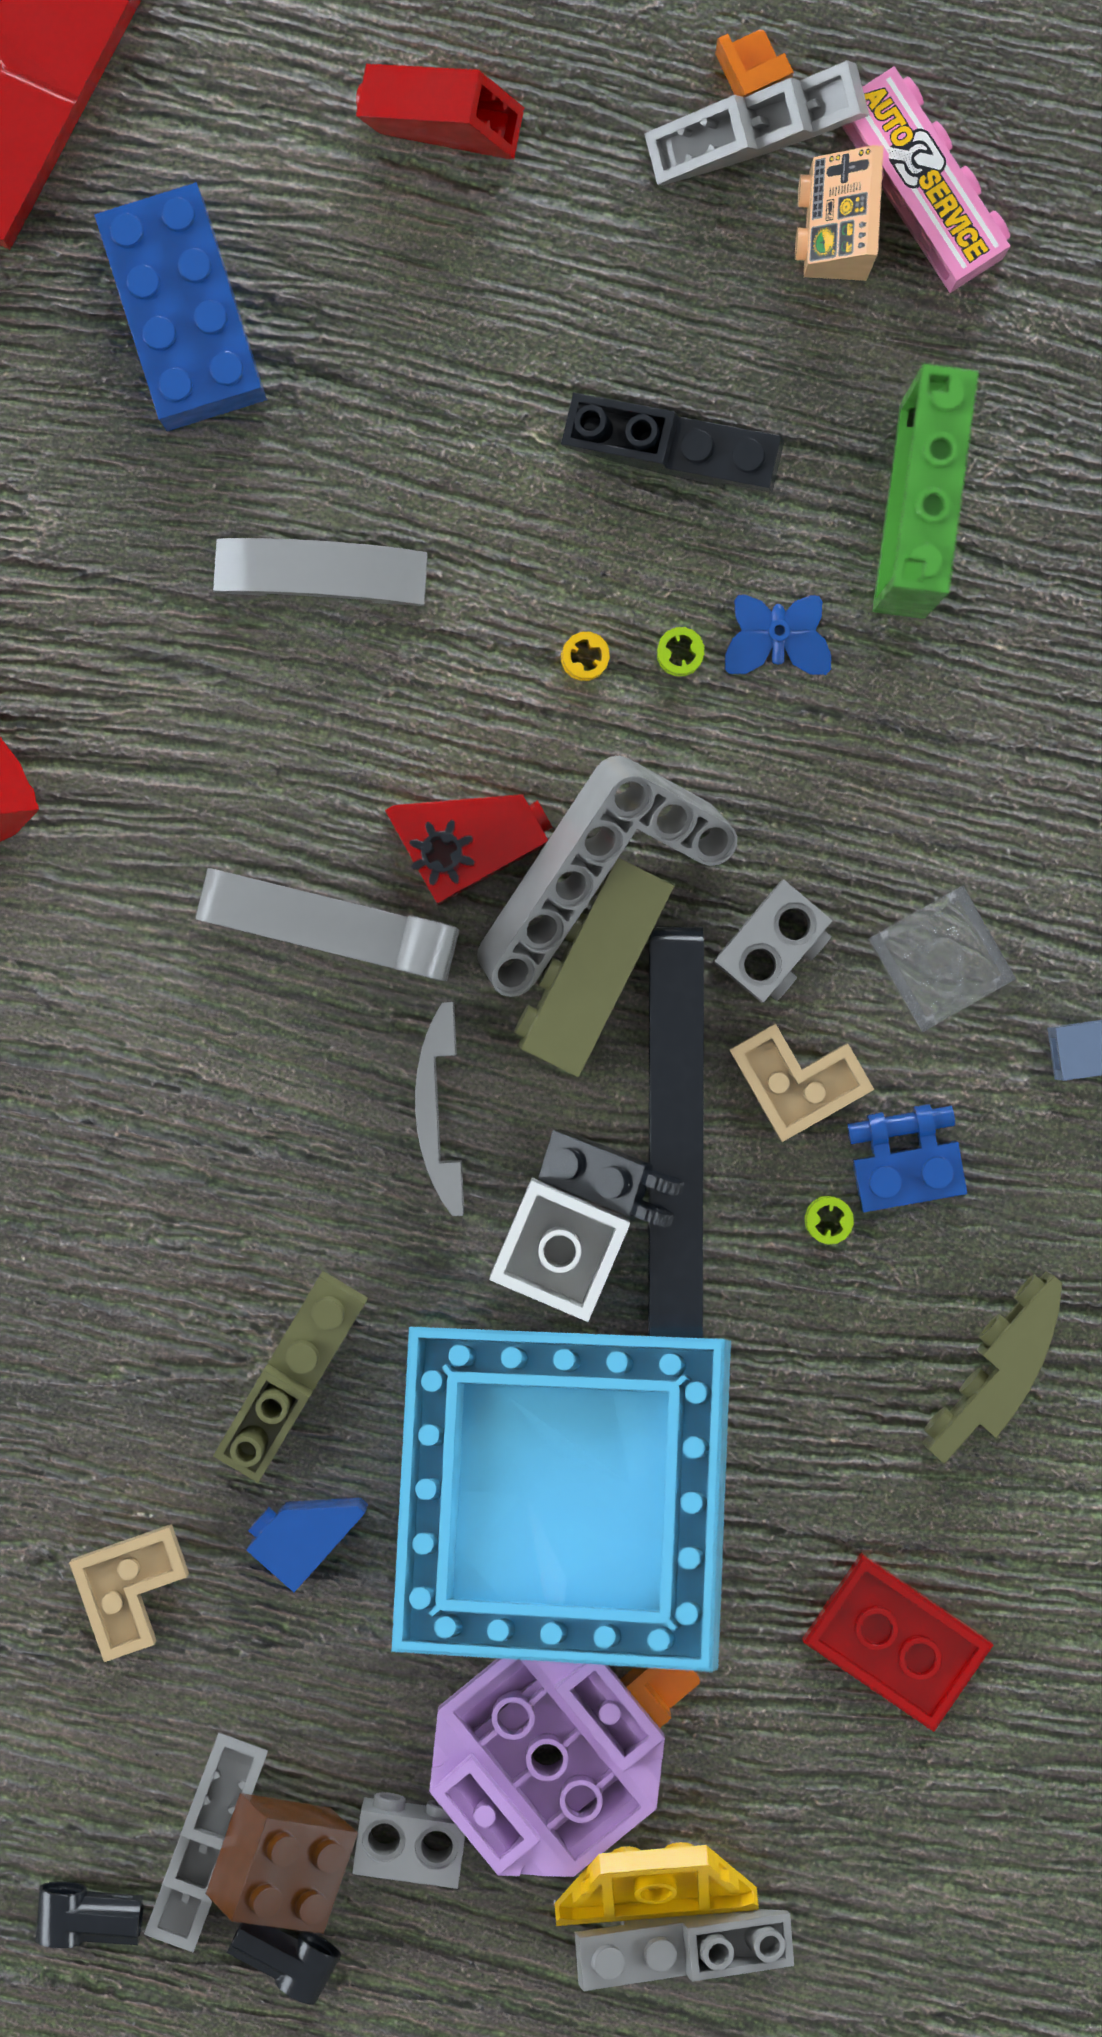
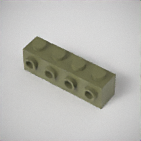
[514,857,674,1078]

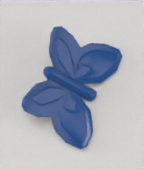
[725,594,831,675]

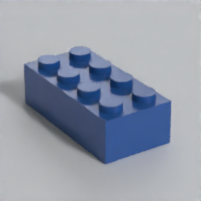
[94,182,267,431]

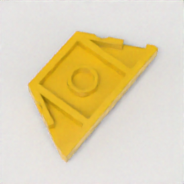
[555,1842,759,1926]

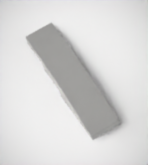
[644,60,869,186]
[144,1732,268,1953]

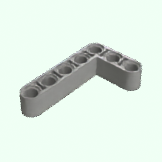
[477,756,737,997]
[195,868,460,981]

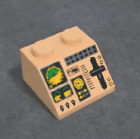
[795,145,884,281]

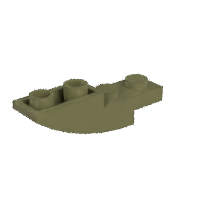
[213,1271,368,1483]
[922,1271,1062,1464]

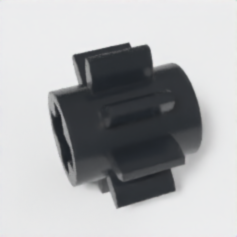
[409,820,475,886]

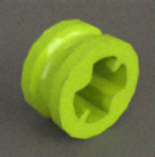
[657,627,705,677]
[804,1196,854,1245]

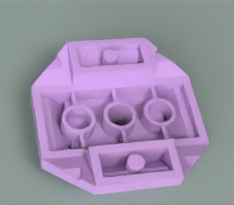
[429,1658,665,1877]

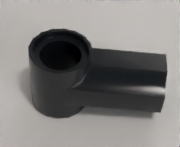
[35,1881,144,1948]
[226,1923,341,2005]

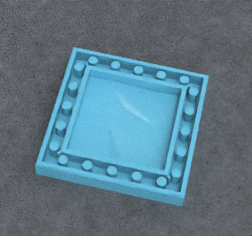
[391,1327,731,1672]

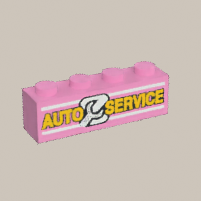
[842,66,1011,293]

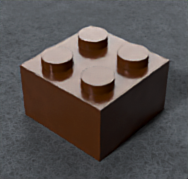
[206,1793,358,1934]

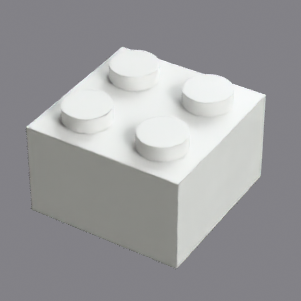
[489,1177,630,1322]

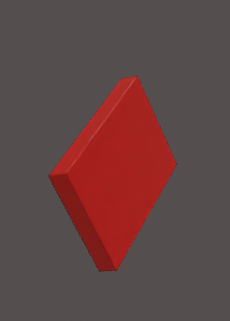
[802,1552,994,1732]

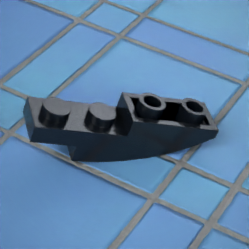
[561,392,784,493]

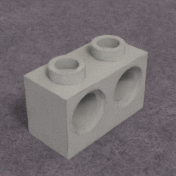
[712,879,833,1002]
[352,1792,465,1889]

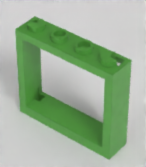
[872,364,979,619]

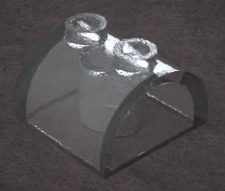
[868,885,1016,1032]

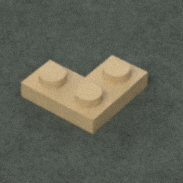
[729,1024,875,1142]
[69,1524,189,1662]

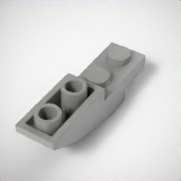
[574,1909,794,1991]

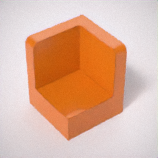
[715,30,794,97]
[620,1667,700,1728]

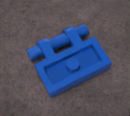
[847,1104,968,1213]

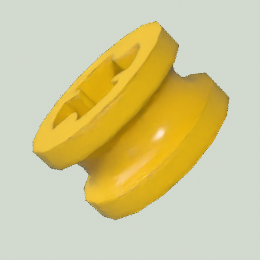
[561,632,610,681]

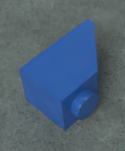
[246,1497,368,1592]

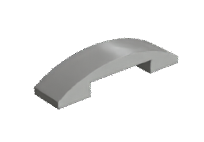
[213,538,428,606]
[415,1002,465,1216]

